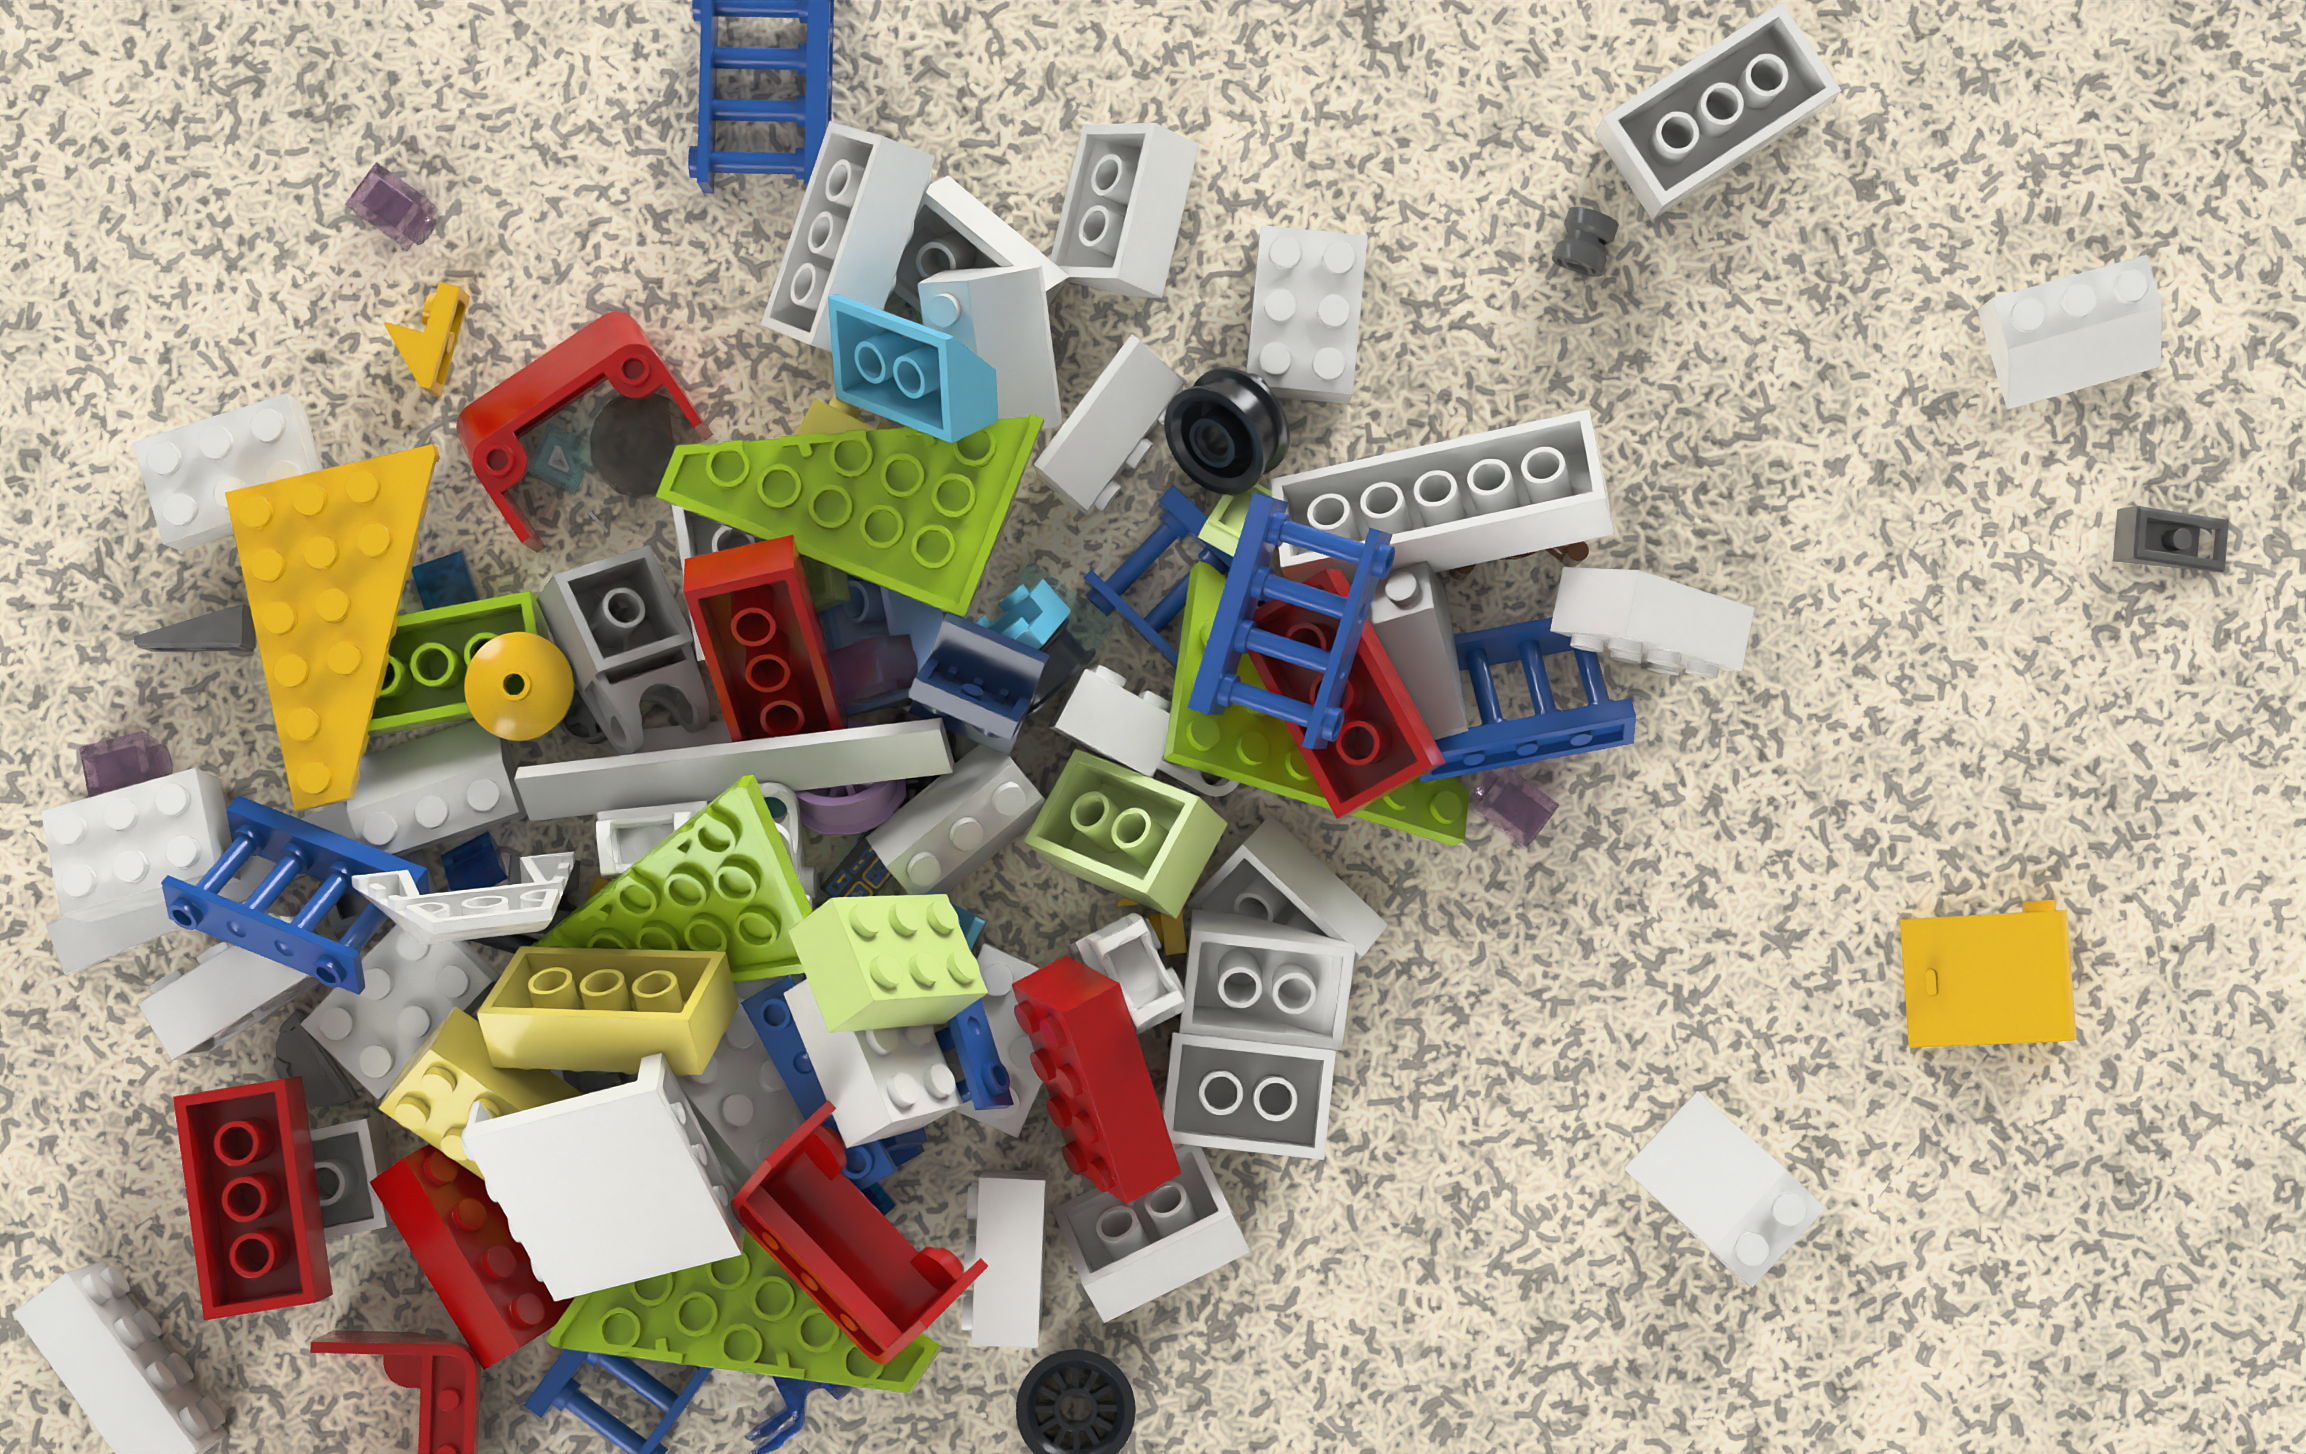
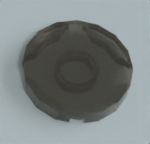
[589,393,696,499]

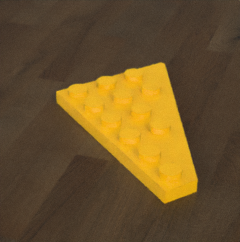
[225,444,440,812]

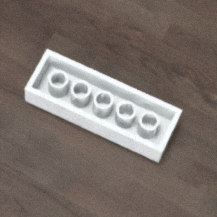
[1270,410,1615,583]

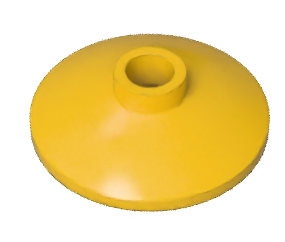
[464,632,574,741]

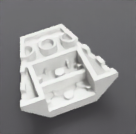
[351,851,575,945]

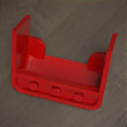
[456,312,714,553]
[730,1100,988,1365]
[310,1330,481,1454]

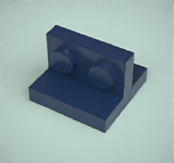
[908,612,1050,756]

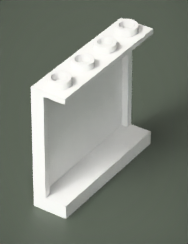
[461,1053,745,1302]

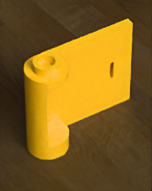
[1900,900,2077,1048]

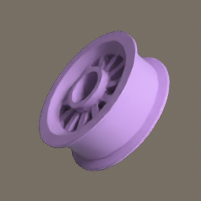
[793,720,906,836]

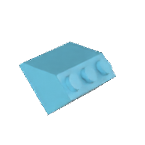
[828,294,999,443]

